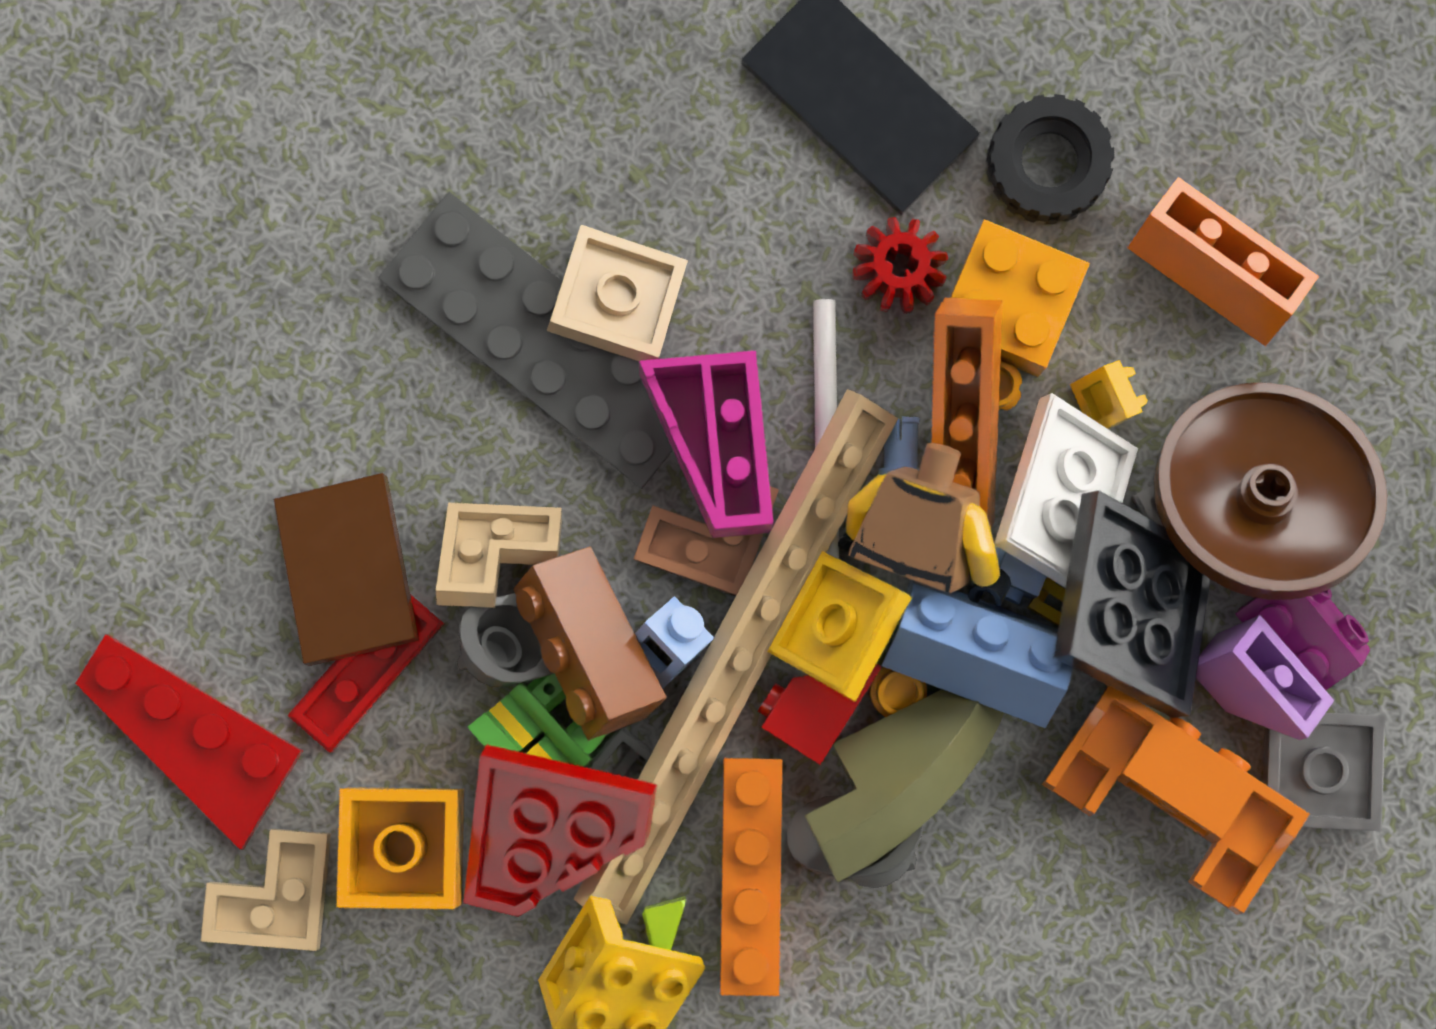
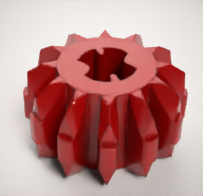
[852,217,948,314]

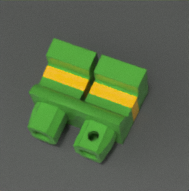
[467,674,607,767]

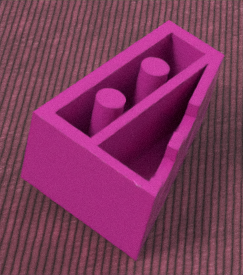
[639,350,774,538]

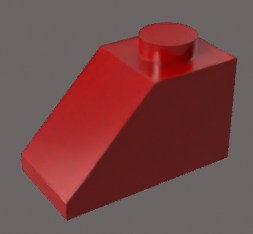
[757,663,882,765]

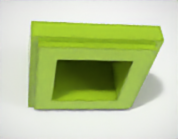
[642,896,686,950]

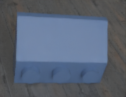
[882,579,1073,728]

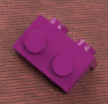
[1235,589,1370,690]

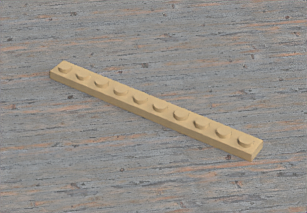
[574,389,898,925]

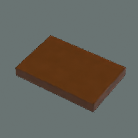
[274,473,419,666]

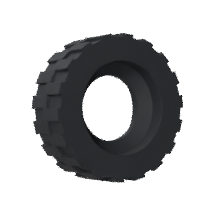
[986,94,1115,224]

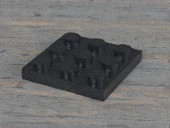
[1054,490,1211,718]

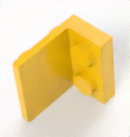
[538,895,705,1029]

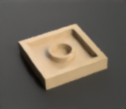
[547,225,688,361]

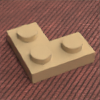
[436,503,562,608]
[201,829,331,951]

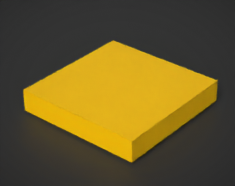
[767,551,912,701]

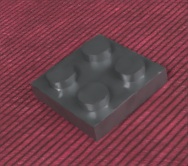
[1263,713,1385,832]

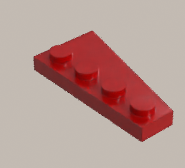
[75,634,303,850]

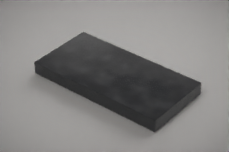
[741,0,980,216]

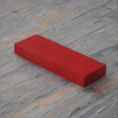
[287,594,445,753]

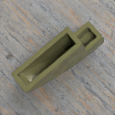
[805,689,1004,883]

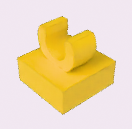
[1070,360,1148,429]

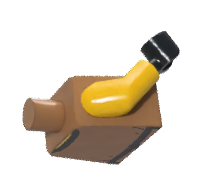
[838,443,1011,607]

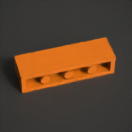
[931,297,1003,530]
[720,758,782,996]

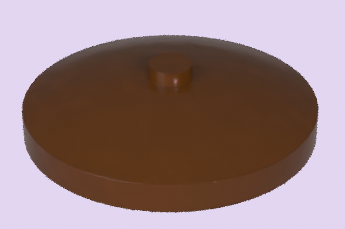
[1154,382,1388,600]

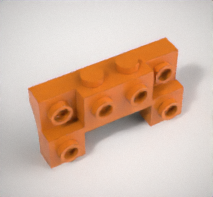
[1042,685,1310,915]

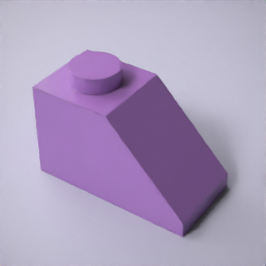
[1196,615,1334,740]

